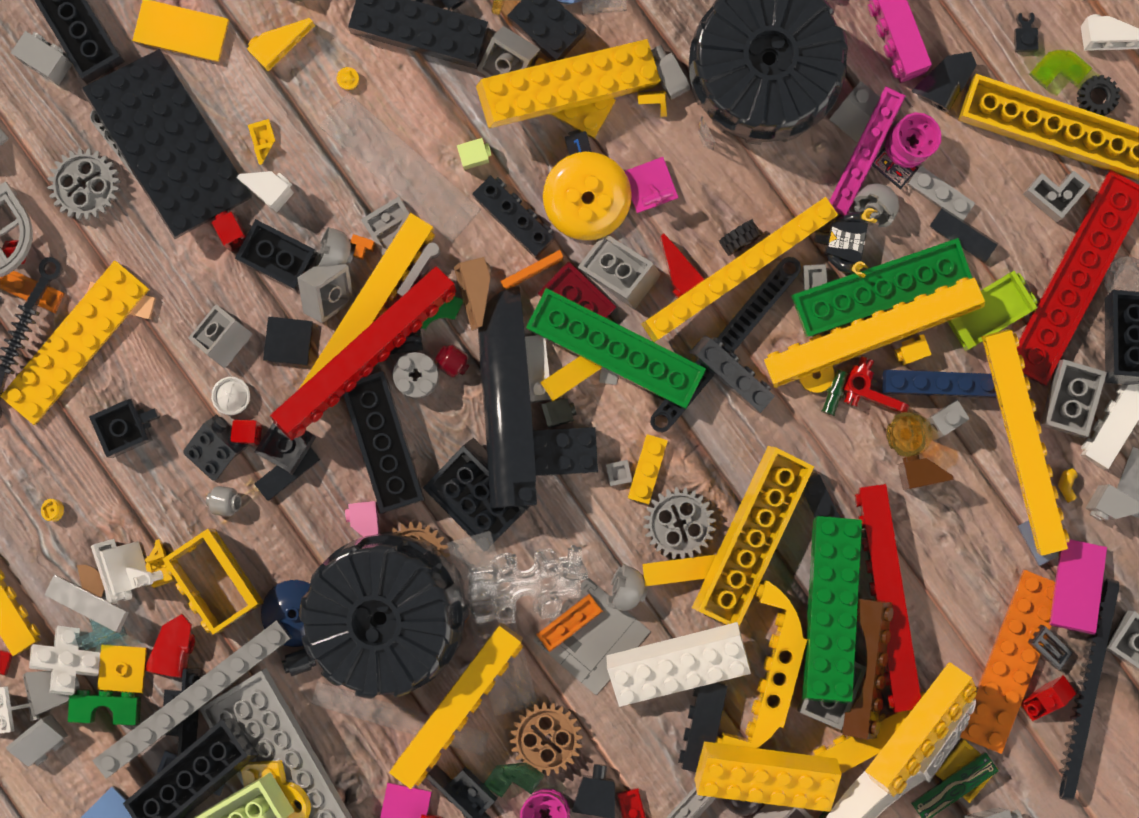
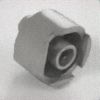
[393,352,439,399]

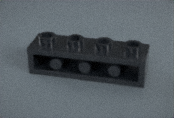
[472,175,554,259]
[689,336,775,413]

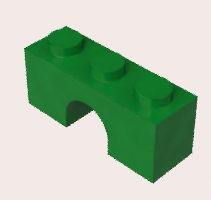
[68,690,141,725]

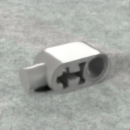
[651,45,691,100]

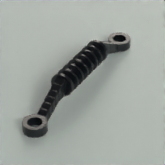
[0,257,63,418]

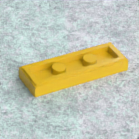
[540,356,603,401]

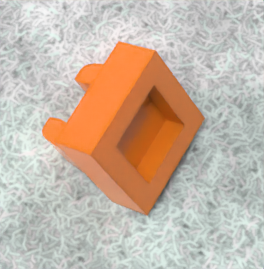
[350,234,376,260]

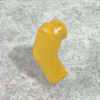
[1058,468,1078,503]

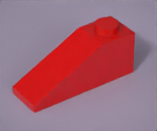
[660,233,705,298]

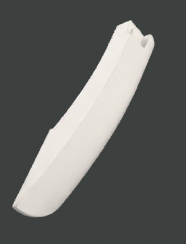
[826,698,976,818]

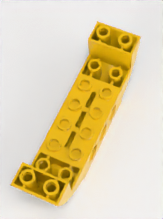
[716,580,807,748]

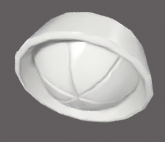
[211,377,250,415]

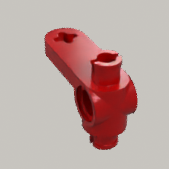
[844,356,910,414]

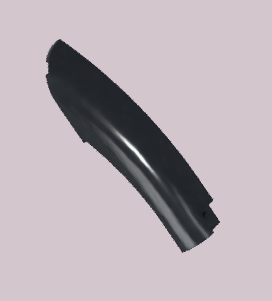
[478,286,537,509]

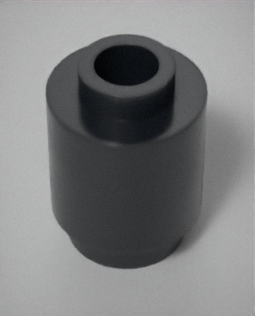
[282,648,317,676]

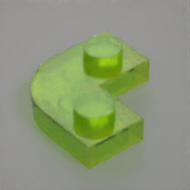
[1028,50,1092,89]

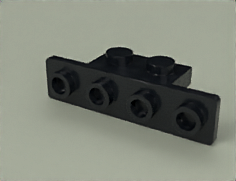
[163,668,201,757]
[426,765,498,818]

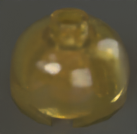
[886,412,933,457]

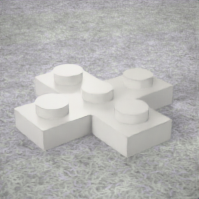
[29,626,100,695]

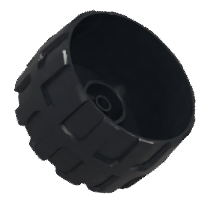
[689,0,848,145]
[299,532,469,699]

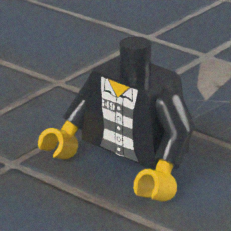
[813,208,878,278]

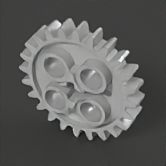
[47,148,121,221]
[643,487,716,559]

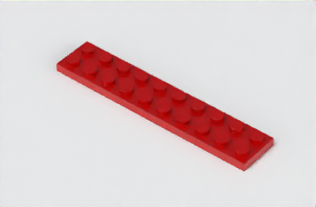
[1016,170,1139,386]

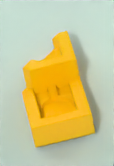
[248,119,276,165]
[145,539,174,588]

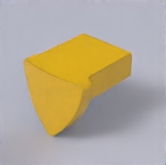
[637,91,667,117]

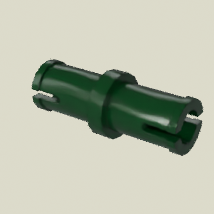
[821,370,850,416]

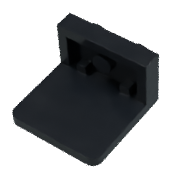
[183,414,249,481]

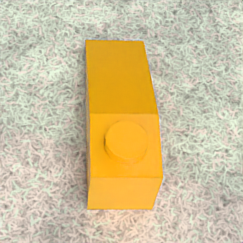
[247,18,315,72]

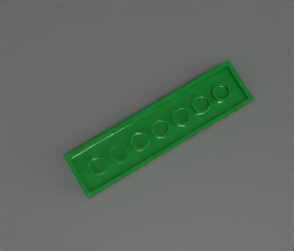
[791,238,972,338]
[526,288,706,409]

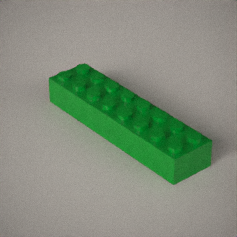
[803,516,862,704]

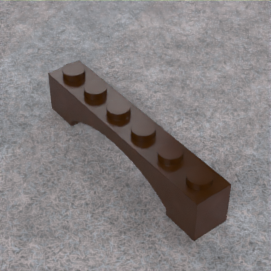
[842,599,894,740]

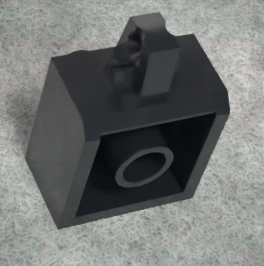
[89,399,160,458]

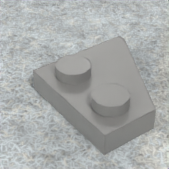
[361,196,409,255]

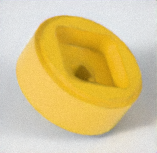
[337,67,359,91]
[41,499,64,521]

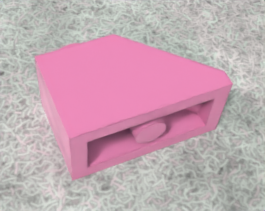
[345,501,380,537]

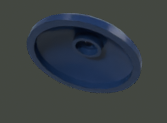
[261,580,310,647]

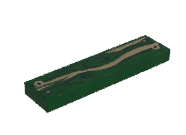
[911,752,999,818]

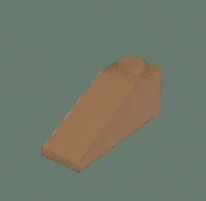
[454,257,491,331]

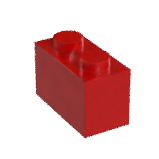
[212,211,247,251]

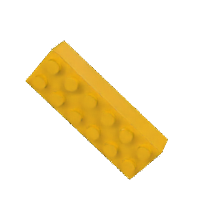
[865,662,977,797]
[694,741,842,812]

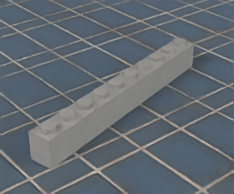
[92,620,292,779]

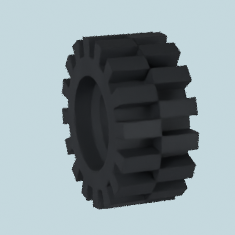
[1077,75,1121,116]
[719,219,762,256]

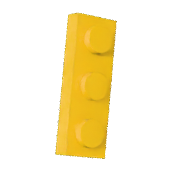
[628,434,668,505]

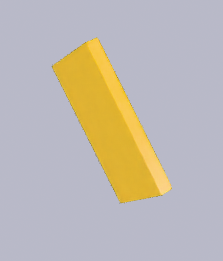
[132,0,230,63]

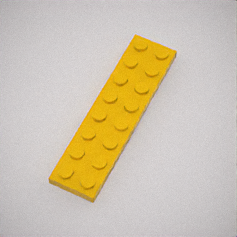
[1,260,150,425]

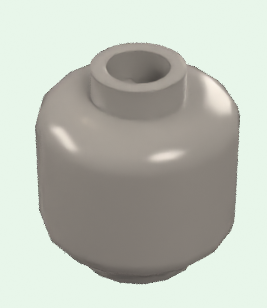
[206,486,241,517]

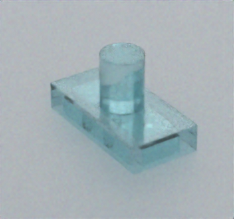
[76,619,127,651]

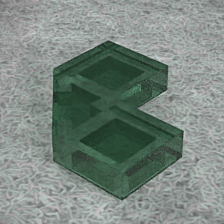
[484,762,545,798]

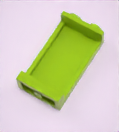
[947,270,1037,351]

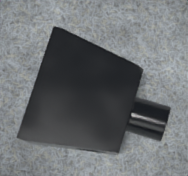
[572,764,615,818]

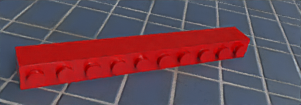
[270,266,456,441]
[855,484,921,713]

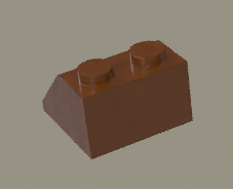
[897,455,954,490]

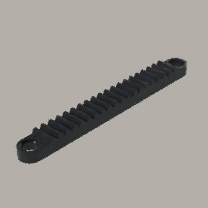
[650,257,801,433]
[1059,578,1119,801]

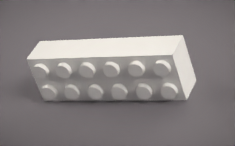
[606,622,751,707]

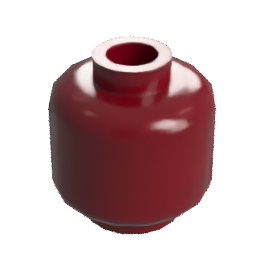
[435,344,470,378]

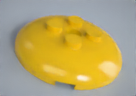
[543,151,631,241]

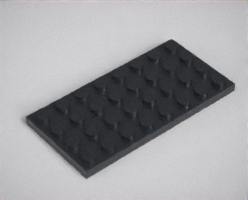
[82,49,252,240]

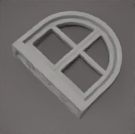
[0,181,33,277]

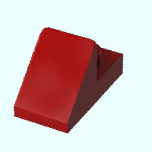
[230,420,263,446]

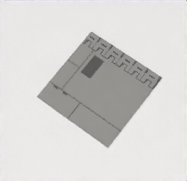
[533,577,650,695]

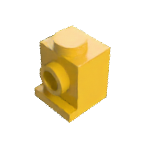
[894,334,932,366]

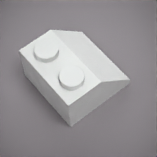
[237,171,294,213]

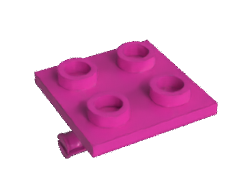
[624,157,679,214]

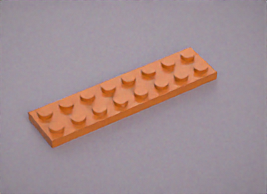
[960,570,1055,754]

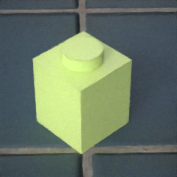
[457,138,492,170]

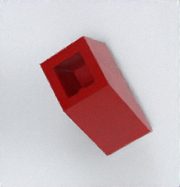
[1021,675,1077,721]

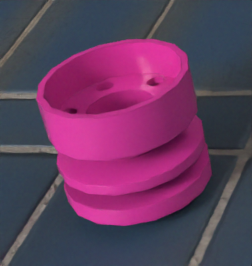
[885,112,941,168]
[520,788,570,818]

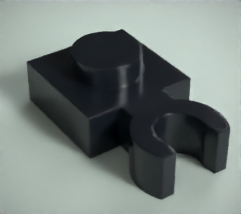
[1014,13,1039,52]

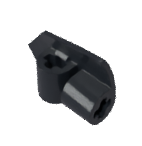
[912,52,977,113]

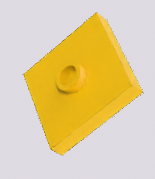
[97,644,147,693]

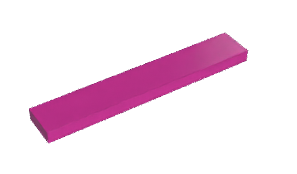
[829,86,906,216]

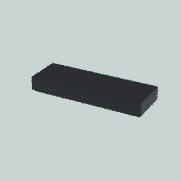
[929,207,998,263]
[254,447,321,501]

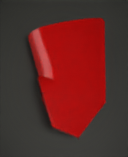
[145,614,195,678]

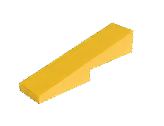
[642,554,717,586]

